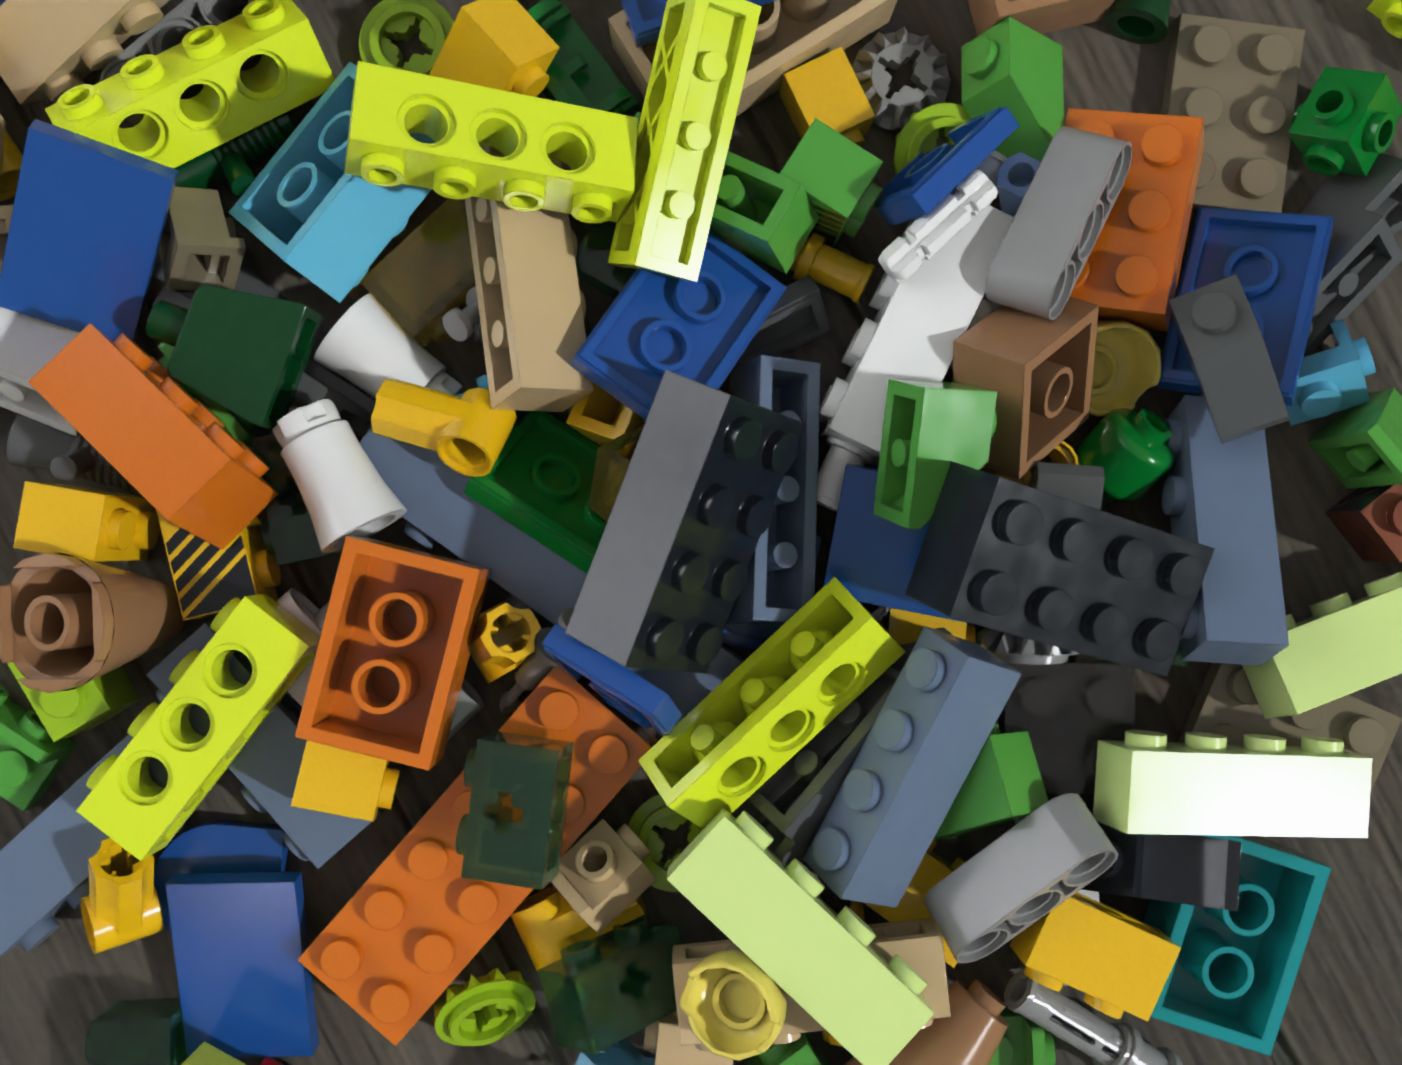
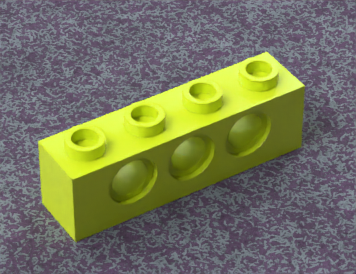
[45,0,335,169]
[344,61,638,224]
[638,577,906,829]
[76,594,320,861]

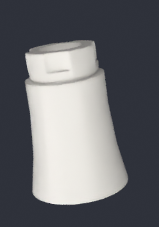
[314,293,463,399]
[272,399,407,554]

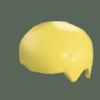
[1090,320,1161,417]
[679,948,787,1061]

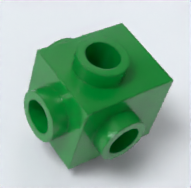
[1288,66,1402,177]

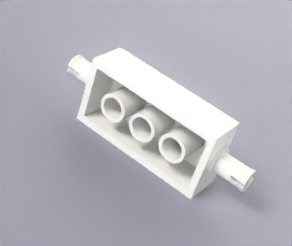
[817,150,1014,513]

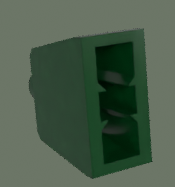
[146,285,324,429]

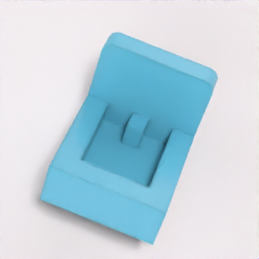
[1285,319,1376,426]

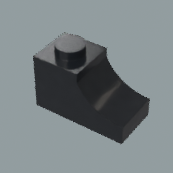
[1081,824,1241,911]

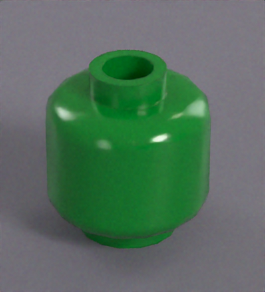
[1076,408,1175,503]

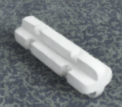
[878,169,998,283]

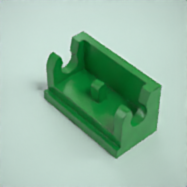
[527,0,639,116]

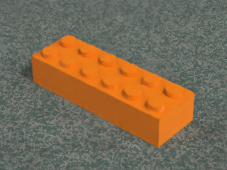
[298,668,657,1046]

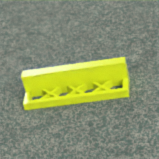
[607,0,762,282]

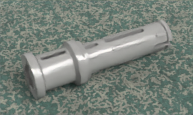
[1004,970,1183,1065]

